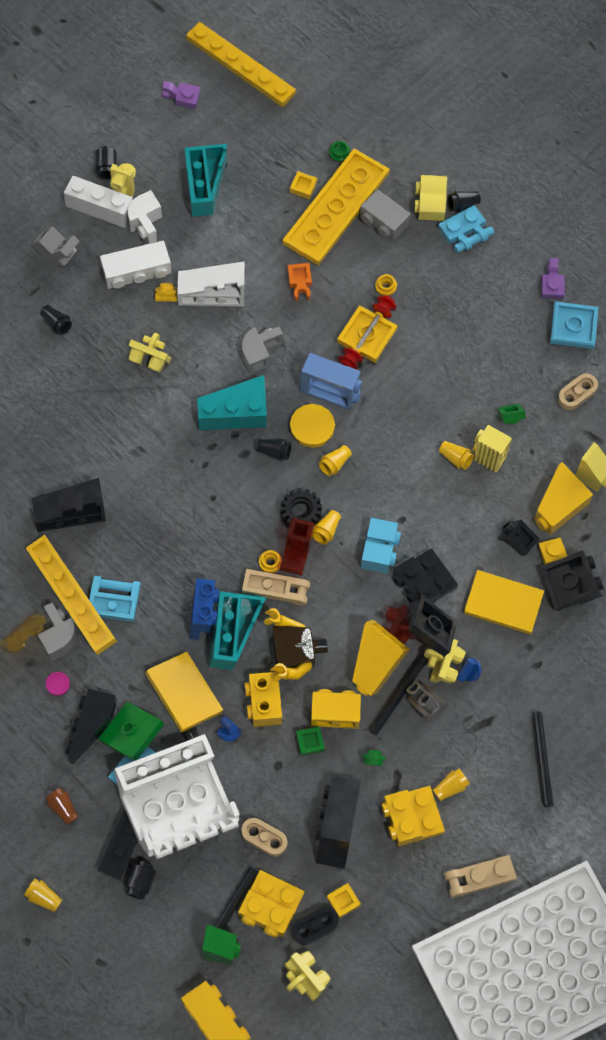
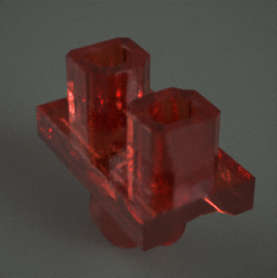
[382,605,417,644]

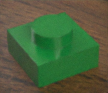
[497,404,526,424]
[296,726,325,756]

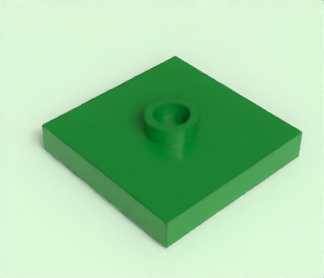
[98,702,165,761]

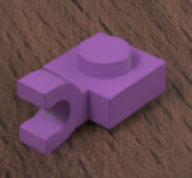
[162,81,200,109]
[541,258,565,299]

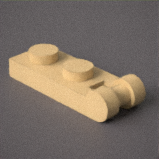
[242,569,310,606]
[444,855,517,898]

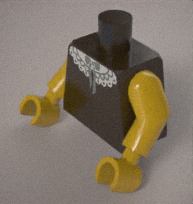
[264,608,328,682]

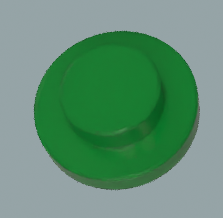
[329,141,350,162]
[362,750,386,766]

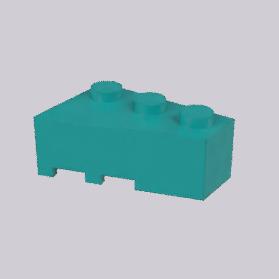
[184,144,228,217]
[197,375,267,430]
[209,591,266,670]

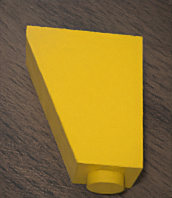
[534,462,593,535]
[352,620,410,696]

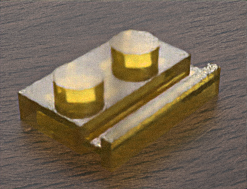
[0,614,47,653]

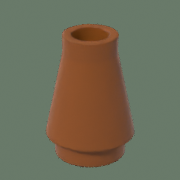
[45,787,79,825]

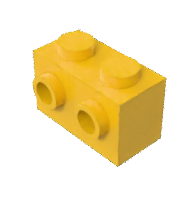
[245,672,282,727]
[311,689,361,729]

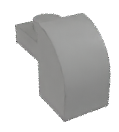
[31,226,79,266]
[242,327,283,375]
[38,603,76,662]

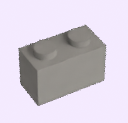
[360,189,411,242]

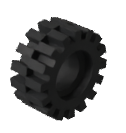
[280,488,322,533]

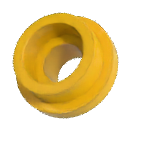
[375,274,397,296]
[259,550,282,573]

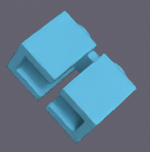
[361,518,401,574]

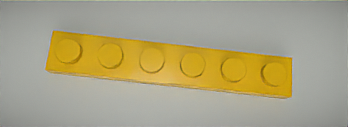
[186,22,296,108]
[26,535,117,655]

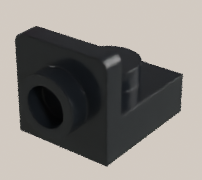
[498,520,540,556]

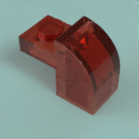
[280,518,315,576]

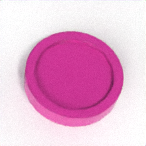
[46,672,70,696]

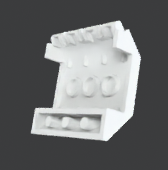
[114,734,240,859]

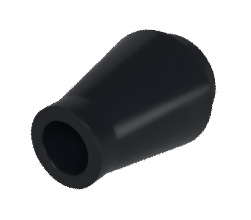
[447,191,481,213]
[40,305,72,335]
[256,439,292,461]

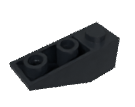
[66,689,117,764]

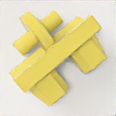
[110,163,136,197]
[128,333,171,373]
[424,638,466,684]
[284,951,331,1001]

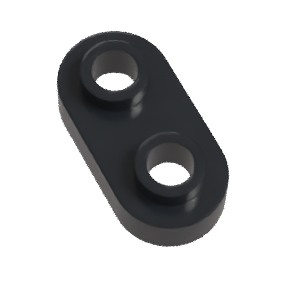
[292,907,339,945]

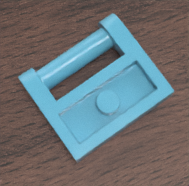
[89,576,141,622]

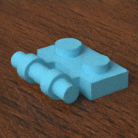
[438,205,494,253]

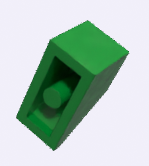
[202,925,241,965]

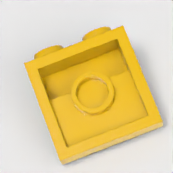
[381,786,445,847]
[238,870,305,938]

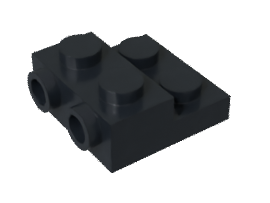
[393,548,458,604]
[540,550,604,611]
[406,595,457,657]

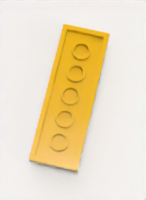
[282,148,390,266]

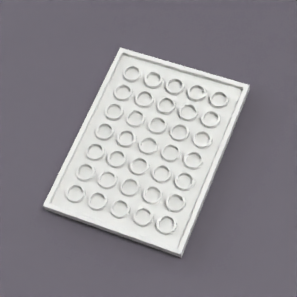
[411,861,606,1040]

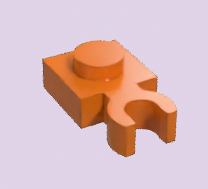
[287,263,312,301]

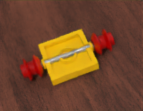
[337,295,398,370]

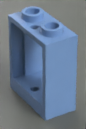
[300,353,363,410]

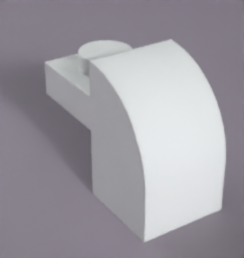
[128,190,162,244]

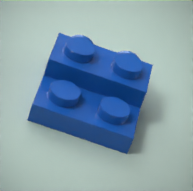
[189,578,219,640]

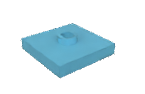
[550,301,599,349]

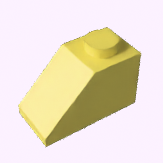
[575,442,606,492]

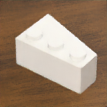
[177,261,245,307]

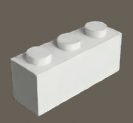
[64,176,133,228]
[100,240,171,289]

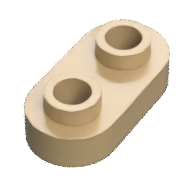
[558,374,598,410]
[241,818,287,857]

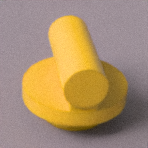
[155,283,178,302]

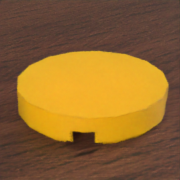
[290,404,335,448]

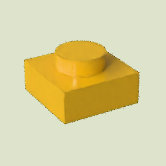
[290,171,318,200]
[538,537,567,565]
[326,883,361,919]

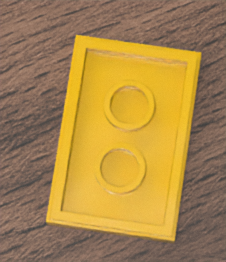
[464,570,544,635]
[145,652,223,733]

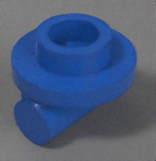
[457,658,481,682]
[217,717,241,742]

